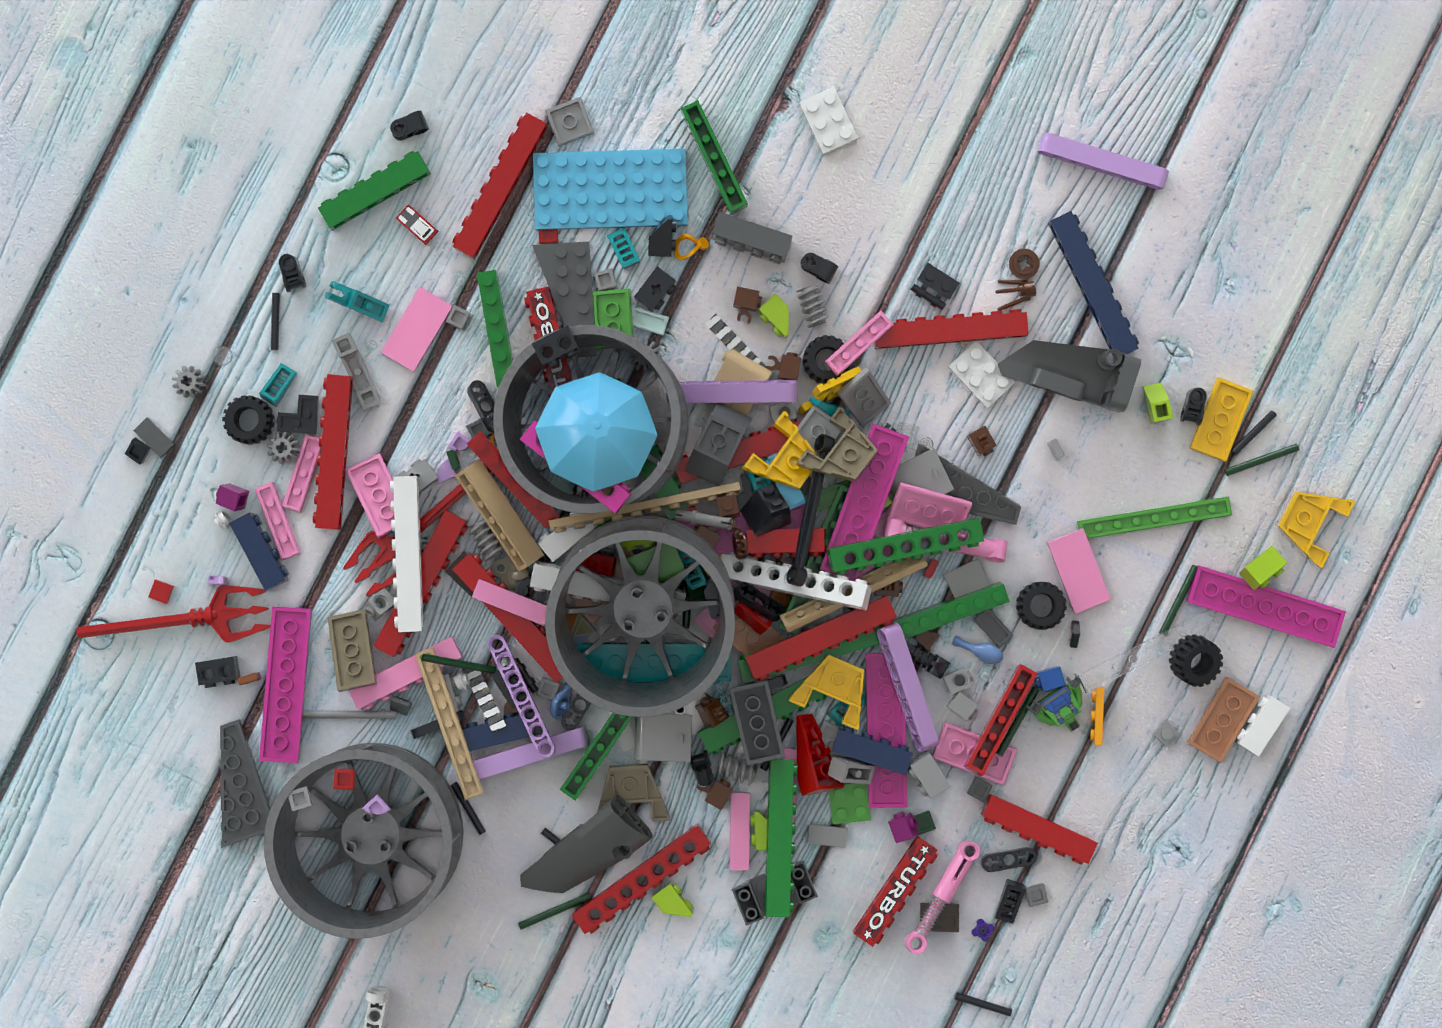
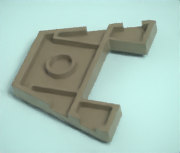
[797,406,878,482]
[597,764,670,821]

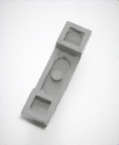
[331,333,382,410]

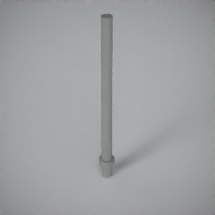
[303,709,397,721]

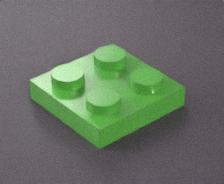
[829,783,871,824]

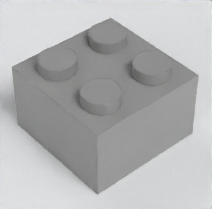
[908,751,951,799]

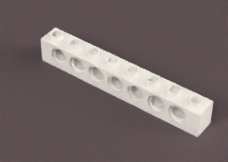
[721,552,872,611]

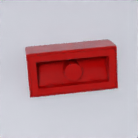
[734,597,773,635]

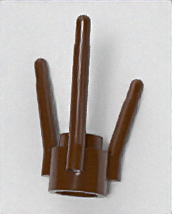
[995,279,1036,311]

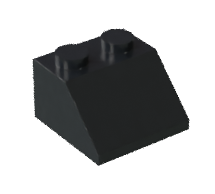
[741,484,791,536]

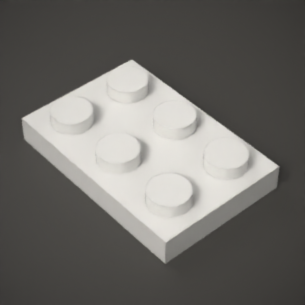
[799,87,858,155]
[948,340,1015,409]

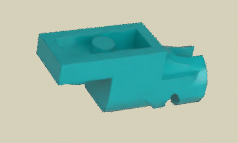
[325,281,390,322]

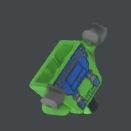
[1027,673,1082,732]

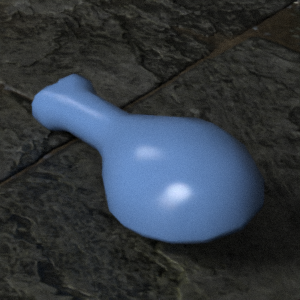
[952,636,1003,664]
[550,682,572,719]

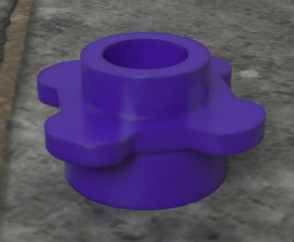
[971,919,994,942]

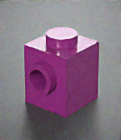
[215,483,249,511]
[888,811,919,843]

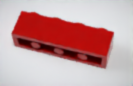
[747,528,826,558]

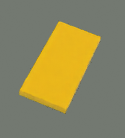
[1189,377,1254,462]

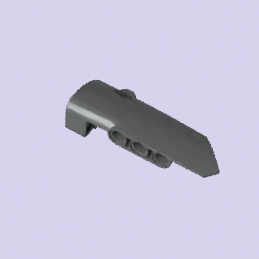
[998,340,1141,413]
[520,795,653,893]

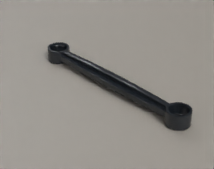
[786,434,835,587]

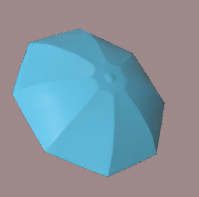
[535,372,658,492]

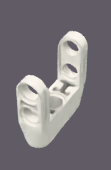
[363,985,390,1028]

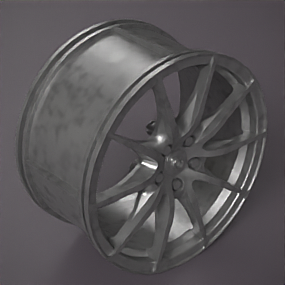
[493,325,689,513]
[545,515,735,717]
[264,743,464,939]

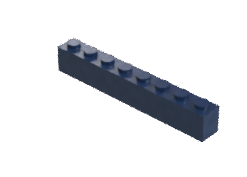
[1048,211,1139,359]

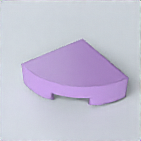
[447,431,470,451]
[438,459,456,483]
[208,576,228,584]
[362,794,391,815]

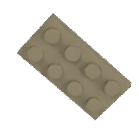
[327,609,377,692]

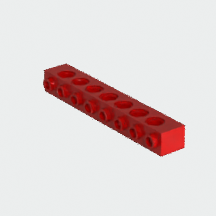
[571,823,711,934]

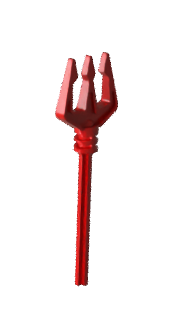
[343,463,491,597]
[76,585,271,643]

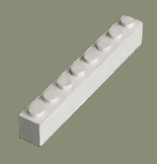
[390,476,424,632]
[530,561,686,618]

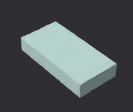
[632,306,669,336]

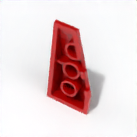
[796,714,844,796]

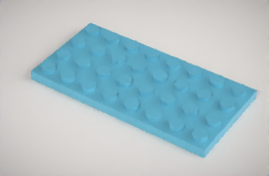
[533,149,688,230]

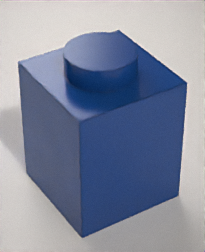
[1034,666,1066,692]

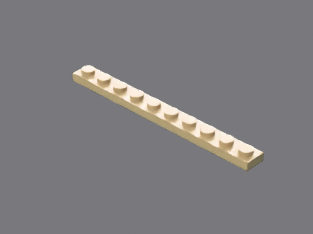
[549,482,741,533]

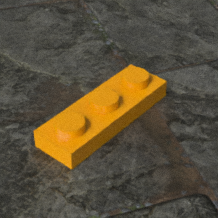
[1090,686,1104,746]

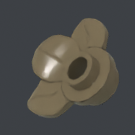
[492,554,530,589]

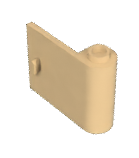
[711,349,772,415]

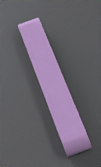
[1037,133,1169,190]
[666,380,798,403]
[877,622,939,753]
[488,635,556,759]
[473,726,590,779]

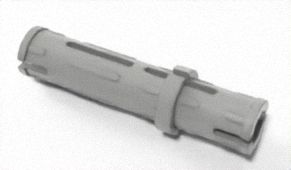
[675,509,733,530]

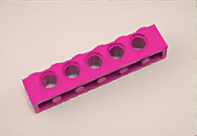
[520,420,632,513]

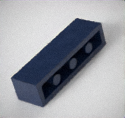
[229,512,289,591]
[462,710,543,751]
[831,726,913,775]

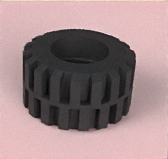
[803,335,850,385]
[222,395,275,445]
[1016,582,1067,630]
[1169,634,1223,687]

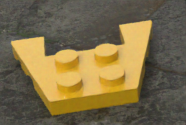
[798,366,861,416]
[742,411,817,490]
[1277,492,1356,568]
[788,654,864,730]

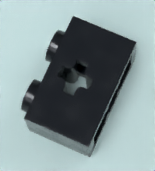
[634,266,677,312]

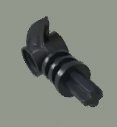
[906,641,950,679]

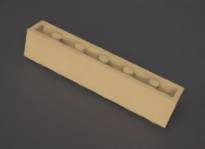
[455,459,544,571]

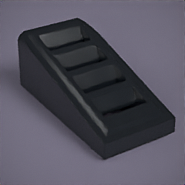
[995,879,1026,924]

